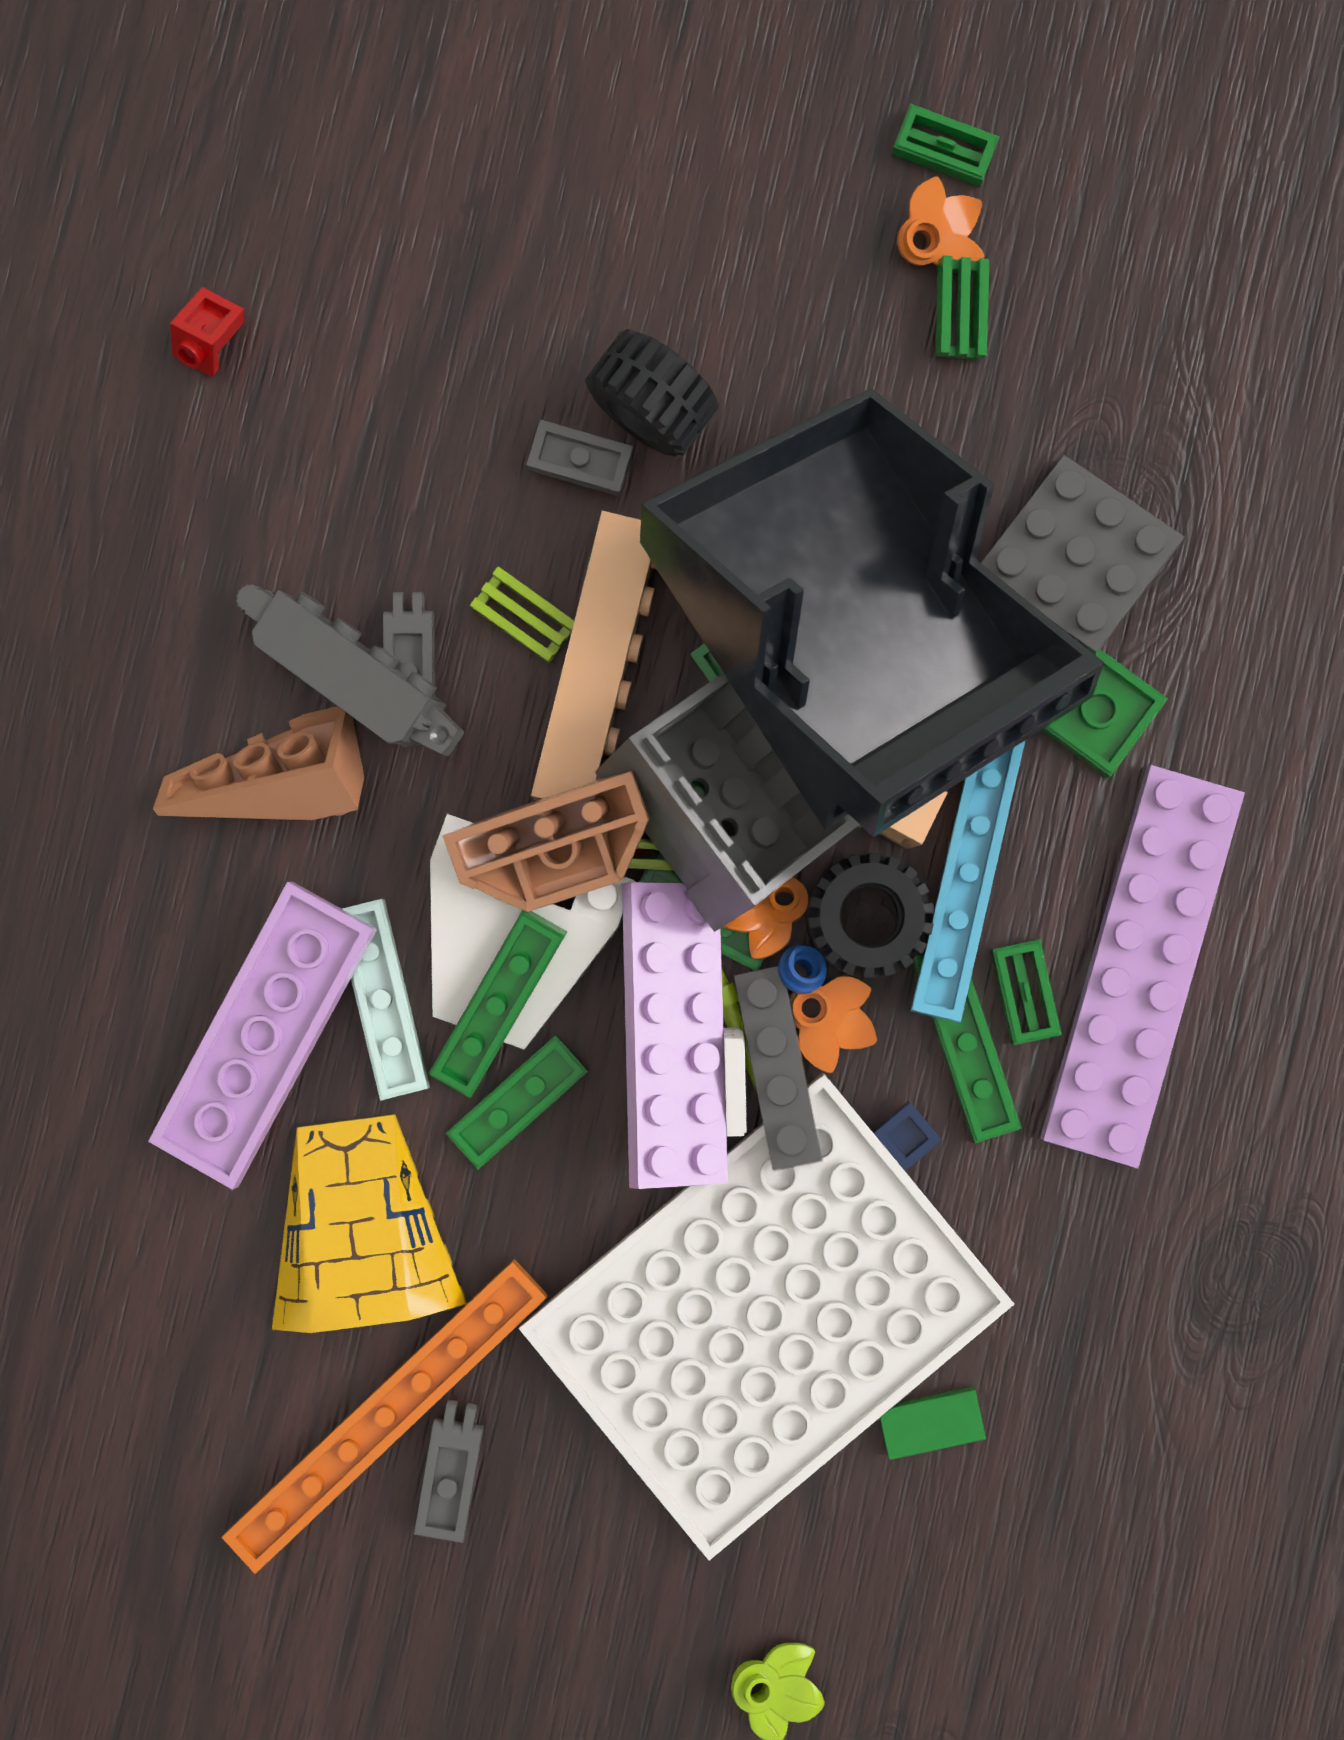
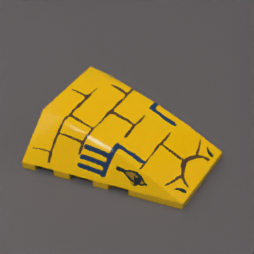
[272,1114,467,1333]

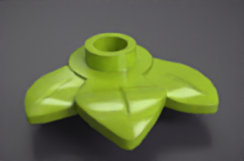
[731,1643,825,1740]

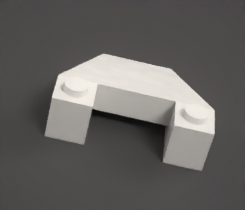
[430,814,635,1049]

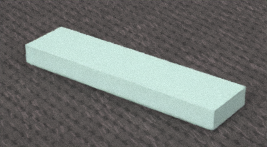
[342,899,430,1100]

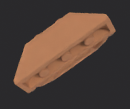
[443,770,650,912]

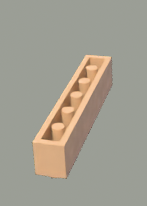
[531,511,657,800]

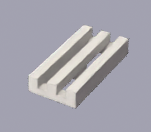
[723,1027,747,1136]

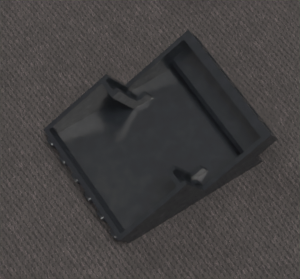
[640,388,1104,837]

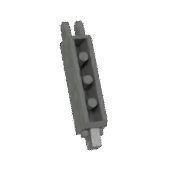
[236,584,464,756]

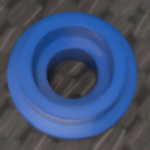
[778,945,827,994]

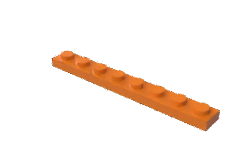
[221,1259,548,1574]

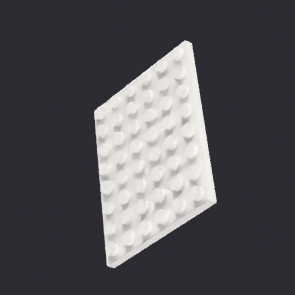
[519,1073,1014,1561]

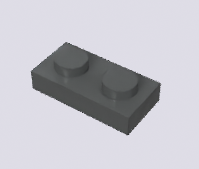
[526,419,633,497]

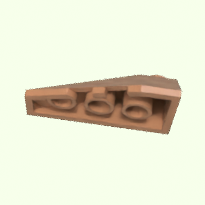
[153,706,364,820]

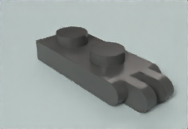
[383,592,435,696]
[414,1399,484,1543]

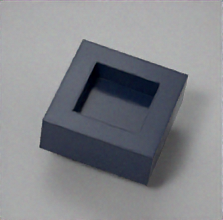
[872,1101,942,1172]

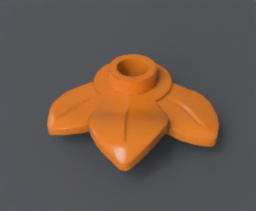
[897,176,984,273]
[723,877,809,960]
[789,976,877,1073]

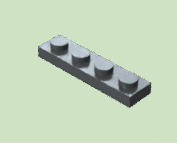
[734,966,823,1171]

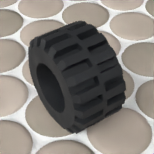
[585,329,719,457]
[805,853,934,978]

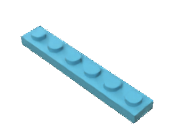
[910,741,1025,1023]

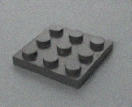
[981,455,1185,655]

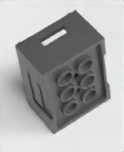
[595,673,860,932]

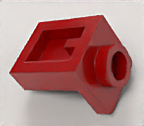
[170,287,244,377]

